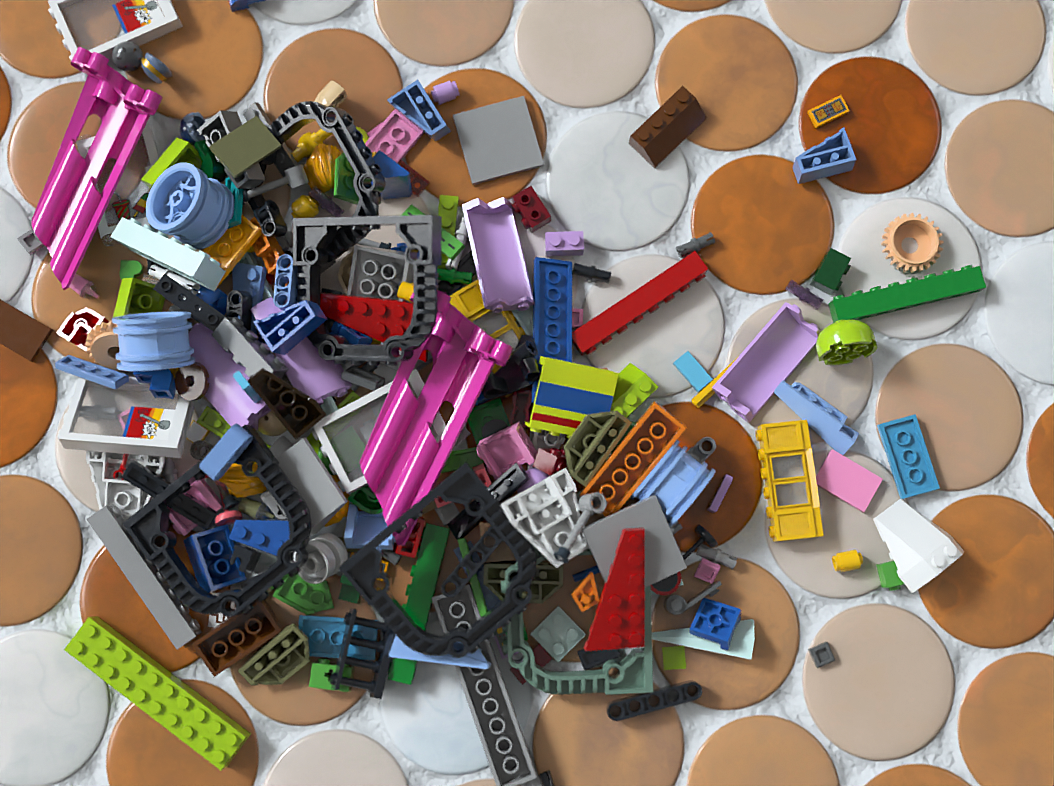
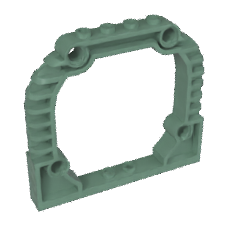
[501,544,653,695]

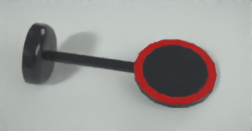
[650,524,718,596]

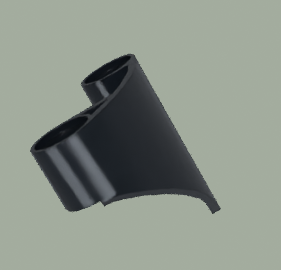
[482,335,541,399]

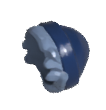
[179,112,206,146]

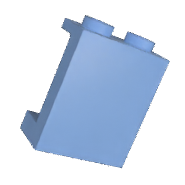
[344,504,396,550]

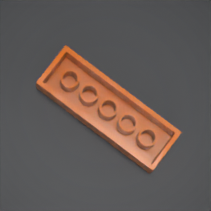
[579,401,687,517]

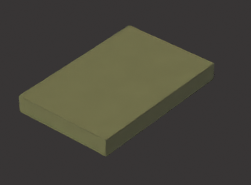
[210,115,281,178]

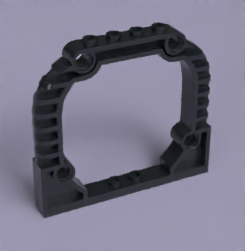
[244,101,385,274]
[293,215,442,365]
[122,425,312,617]
[339,462,536,658]

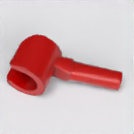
[113,454,129,480]

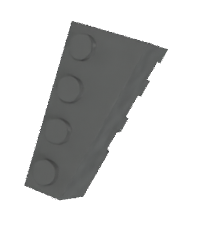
[197,110,266,189]
[211,317,289,379]

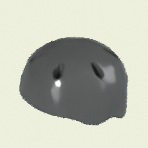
[112,41,144,72]

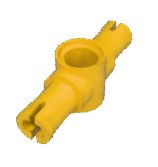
[291,129,333,163]

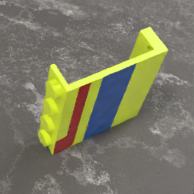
[525,356,619,438]

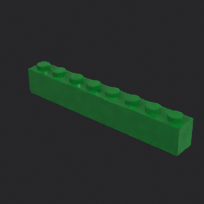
[828,265,986,323]
[387,523,450,685]

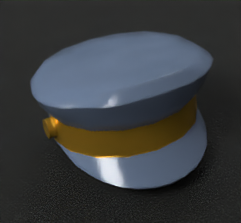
[141,52,172,84]

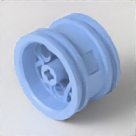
[146,163,234,249]
[112,311,195,371]
[630,439,716,527]

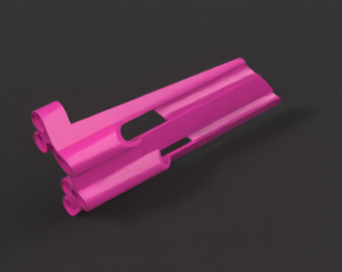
[31,47,163,290]
[359,290,513,546]

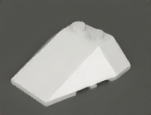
[86,451,165,519]
[500,468,589,567]
[873,499,964,593]

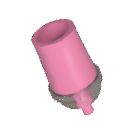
[69,274,100,299]

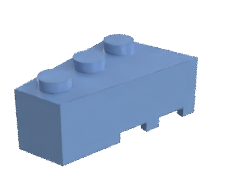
[387,79,451,142]
[792,128,856,184]

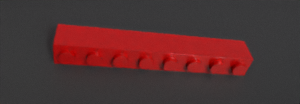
[572,251,708,356]

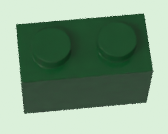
[810,248,851,295]

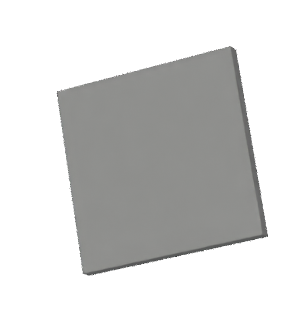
[453,96,544,185]
[582,495,687,587]

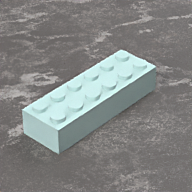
[111,217,226,291]

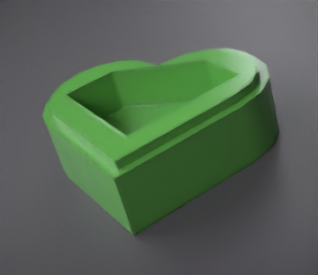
[120,260,144,280]

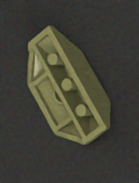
[564,411,632,487]
[484,561,563,603]
[238,623,310,685]

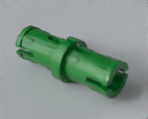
[437,268,473,284]

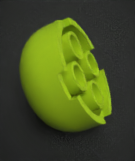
[816,320,877,365]

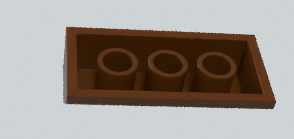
[628,86,707,169]
[191,600,282,677]

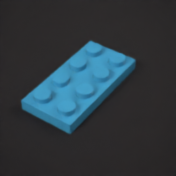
[877,414,940,499]
[298,615,379,660]

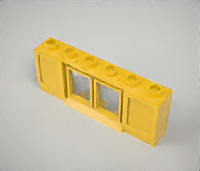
[449,280,526,398]
[755,420,824,542]

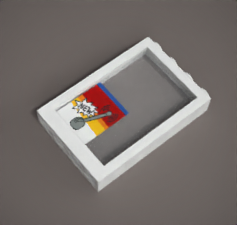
[48,0,183,61]
[311,369,446,494]
[58,377,196,458]

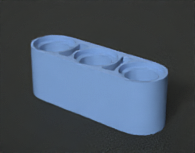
[273,254,298,311]
[199,423,253,481]

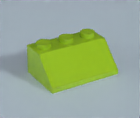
[141,138,203,189]
[113,278,165,318]
[610,363,658,418]

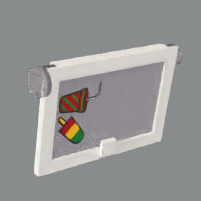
[76,122,159,246]

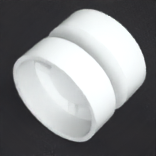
[294,533,348,584]

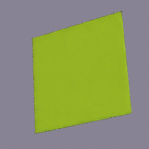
[662,646,686,670]

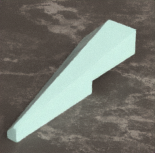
[652,619,755,659]

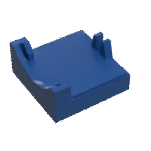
[690,598,741,651]

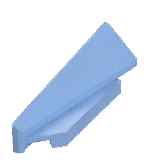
[774,380,859,455]
[389,636,491,669]

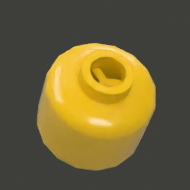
[291,195,320,218]

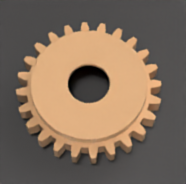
[881,213,944,273]
[85,320,126,372]

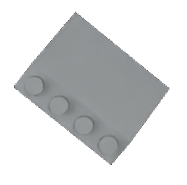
[347,245,414,301]
[272,437,348,536]

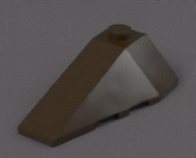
[247,368,327,440]

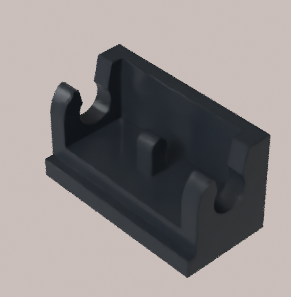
[230,544,261,573]

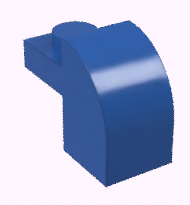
[193,281,228,315]
[133,369,176,399]

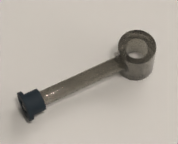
[190,440,239,510]

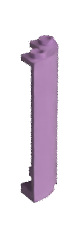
[462,197,534,313]
[250,297,352,406]
[712,302,820,423]
[188,323,271,430]

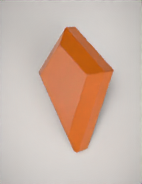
[571,572,599,612]

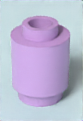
[431,81,460,104]

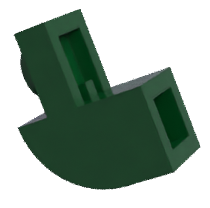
[194,140,227,182]
[338,575,362,604]

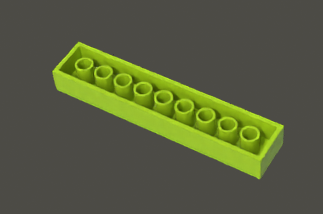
[64,616,251,770]

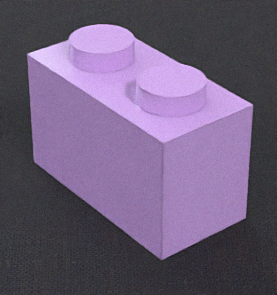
[545,231,584,257]

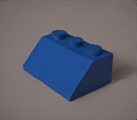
[371,150,412,199]
[183,524,246,593]

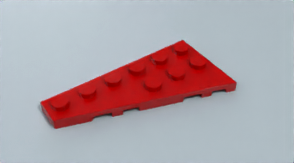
[320,292,428,362]
[584,528,645,651]

